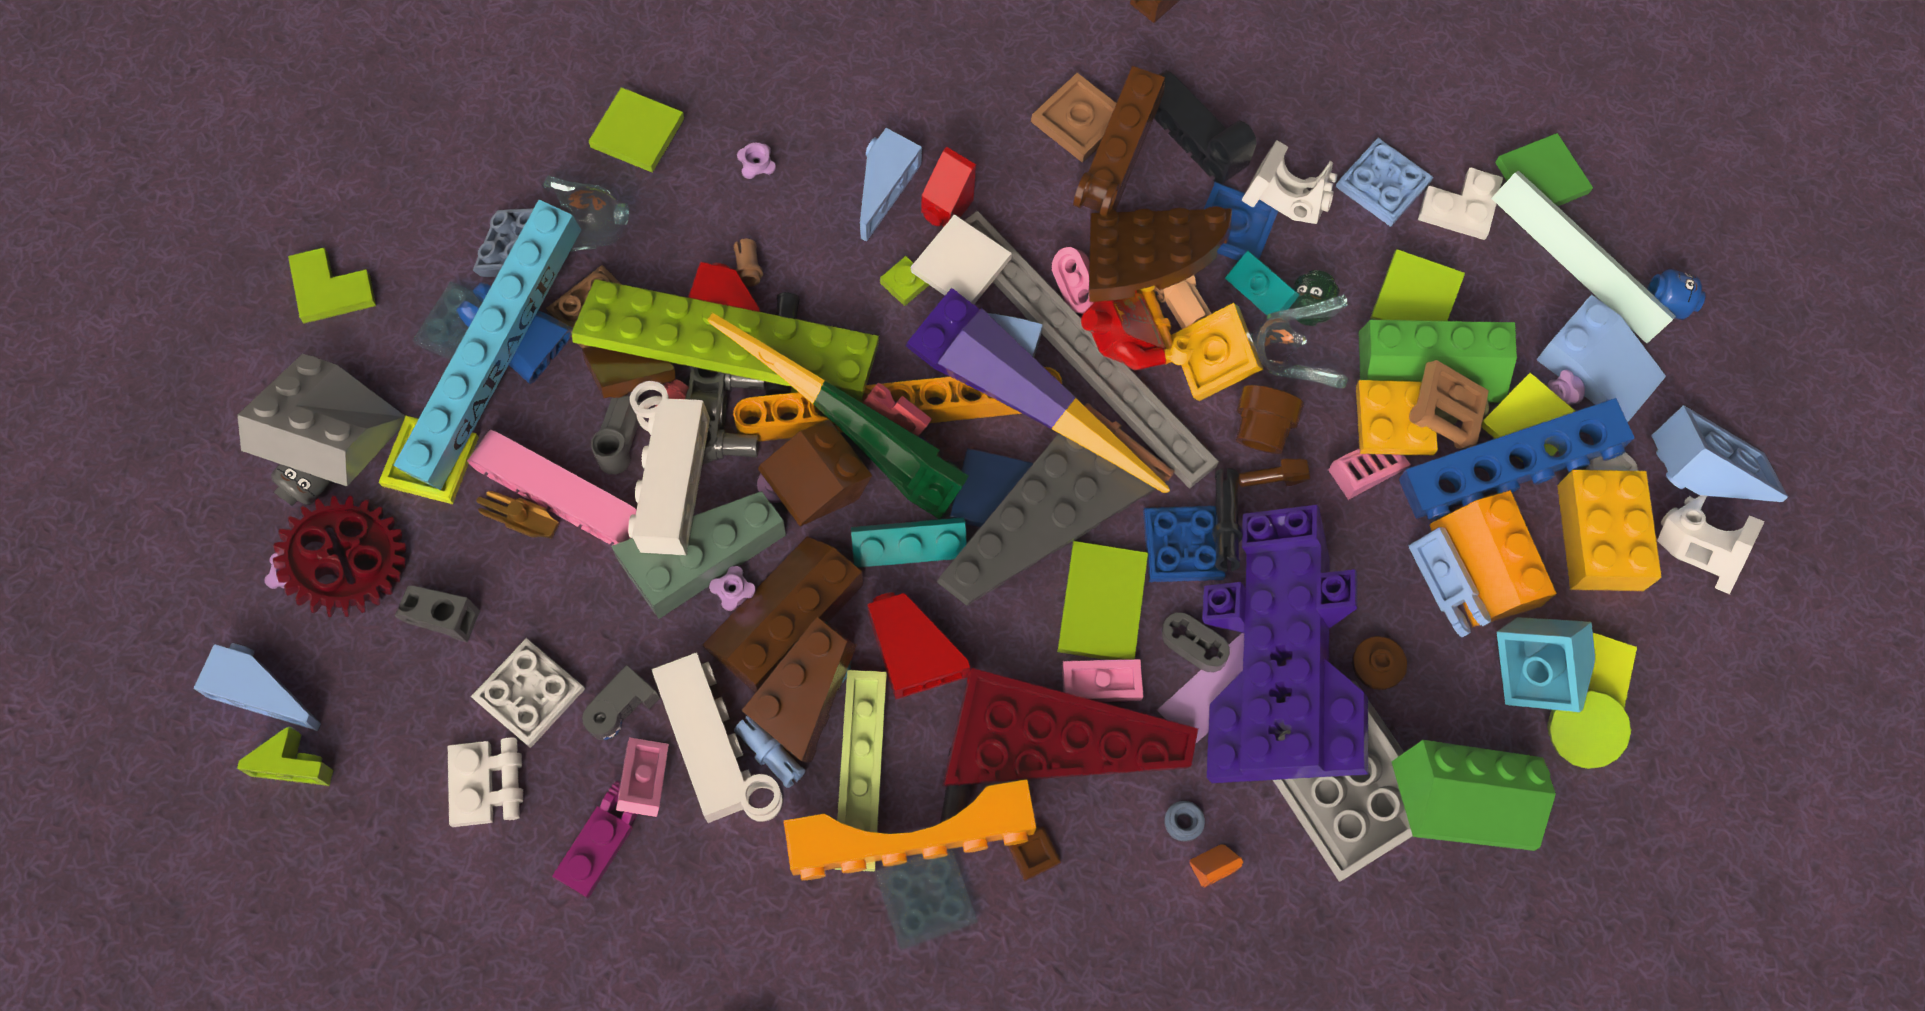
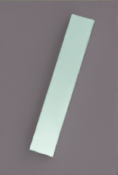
[1491,171,1676,343]

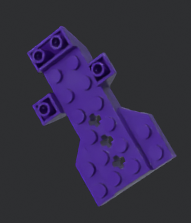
[1202,505,1368,783]

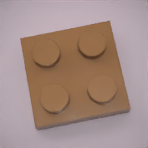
[1031,73,1117,163]

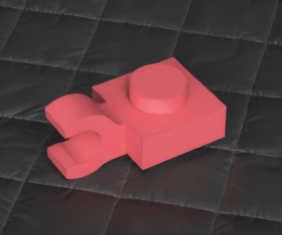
[863,383,931,436]

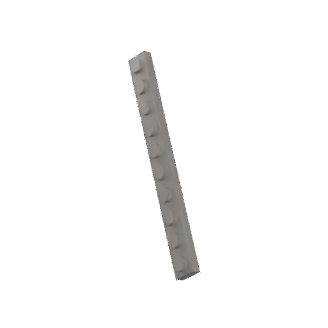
[964,211,1219,489]

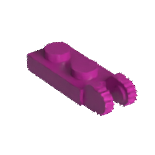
[552,780,638,899]

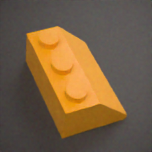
[1429,490,1557,627]

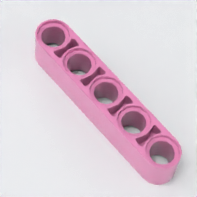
[467,430,637,545]

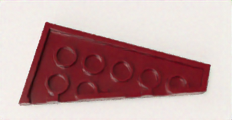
[942,668,1199,786]

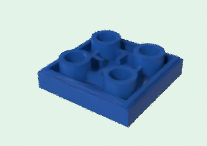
[1143,506,1225,582]

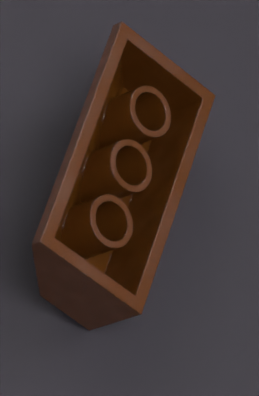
[702,536,863,693]

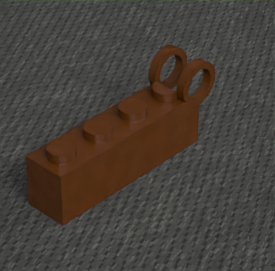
[1073,66,1165,218]

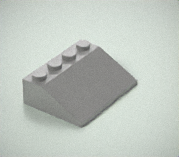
[1273,681,1413,882]

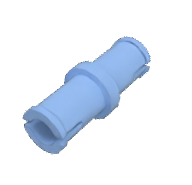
[734,715,805,788]

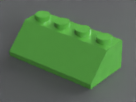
[1359,320,1517,403]
[1391,740,1556,851]

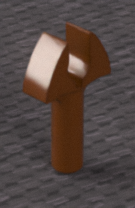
[1238,459,1310,487]

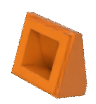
[1190,844,1243,887]

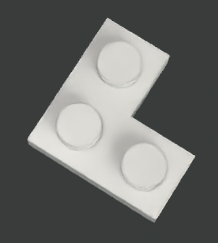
[1418,168,1503,240]

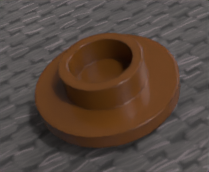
[1352,636,1407,690]

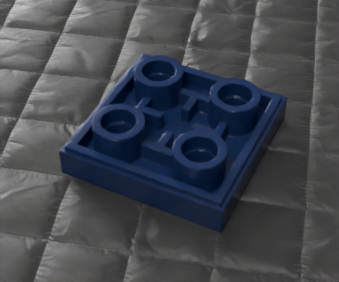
[950,448,1034,527]

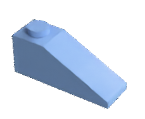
[860,128,922,242]
[193,643,321,731]

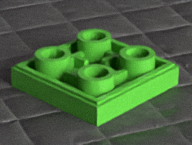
[1495,133,1593,206]

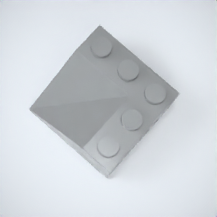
[238,353,405,486]

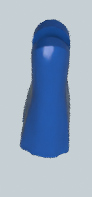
[457,282,573,384]

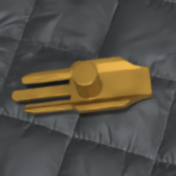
[476,491,559,539]

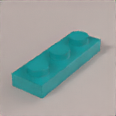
[851,518,967,568]

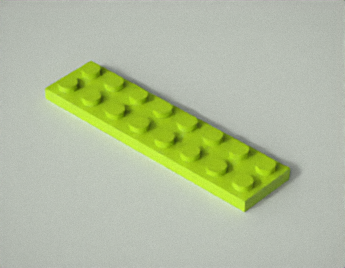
[571,279,879,401]

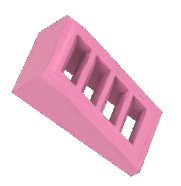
[1328,449,1411,500]

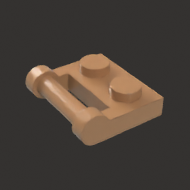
[1409,360,1489,450]

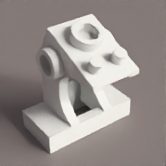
[1241,140,1337,224]
[1657,495,1765,594]

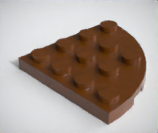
[1089,206,1232,302]

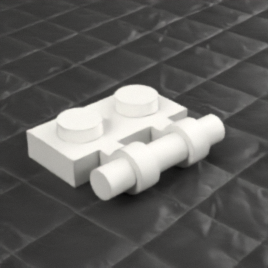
[448,738,523,827]

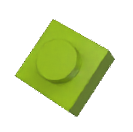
[880,256,929,306]

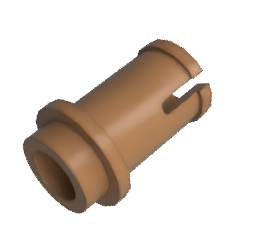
[734,239,763,287]

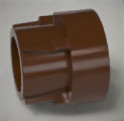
[1236,385,1304,454]

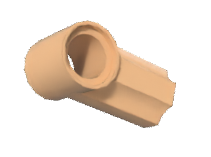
[1154,275,1212,329]

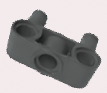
[685,366,766,464]

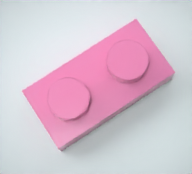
[1062,659,1143,702]
[616,737,669,817]

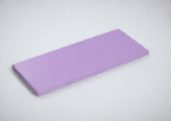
[1157,633,1244,743]

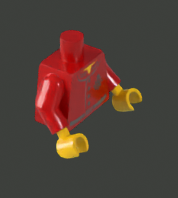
[1081,285,1193,370]

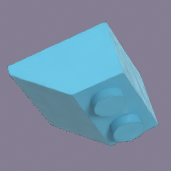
[1497,617,1595,712]

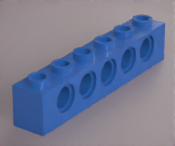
[1399,398,1635,520]

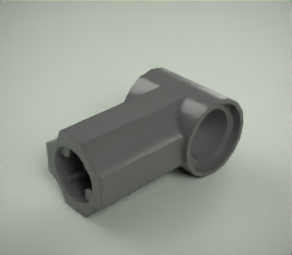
[591,396,641,475]

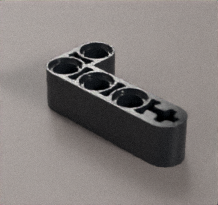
[1154,70,1256,184]

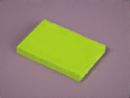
[1057,541,1148,660]

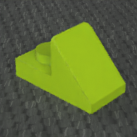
[237,727,333,786]

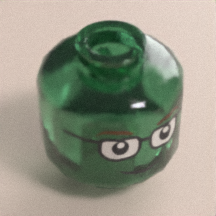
[1289,270,1340,326]

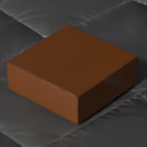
[1007,826,1061,882]

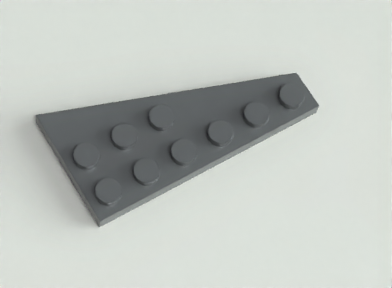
[937,433,1156,606]

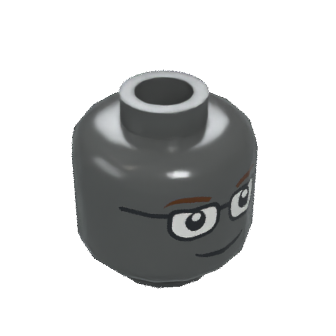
[271,464,331,506]

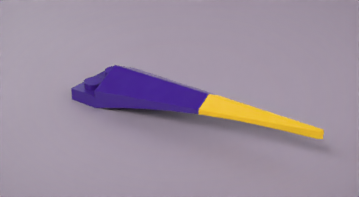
[905,288,1170,493]

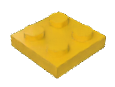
[1171,303,1263,401]
[1356,380,1438,455]

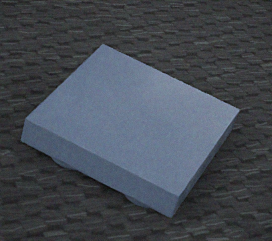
[473,208,534,277]

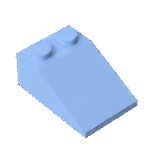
[1536,294,1666,422]
[1651,405,1788,502]

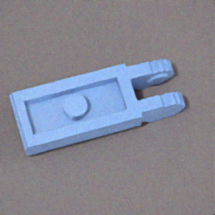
[1408,527,1491,637]

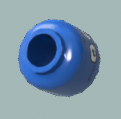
[1647,269,1706,320]

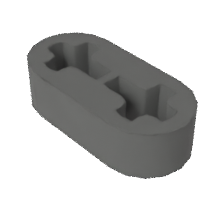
[1162,613,1230,673]

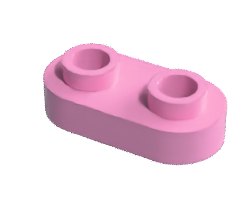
[1052,247,1093,314]

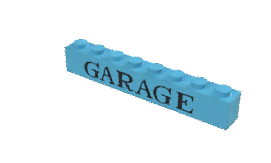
[393,200,581,490]

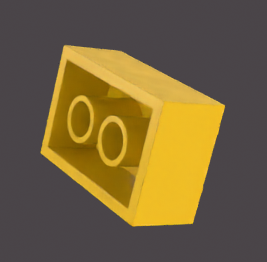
[1557,470,1662,591]

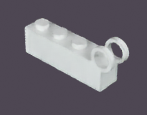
[628,381,710,555]
[651,652,783,823]

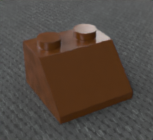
[758,419,872,527]

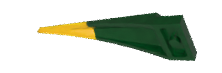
[707,313,969,520]

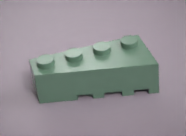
[611,491,786,619]

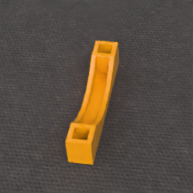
[784,779,1036,880]

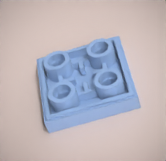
[1336,138,1433,227]

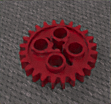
[273,496,406,617]

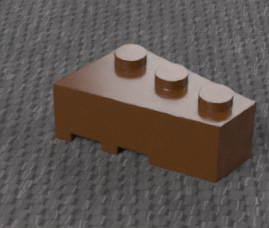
[742,617,857,762]

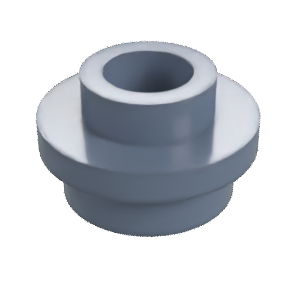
[1164,801,1205,842]

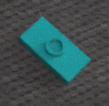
[1225,250,1300,323]

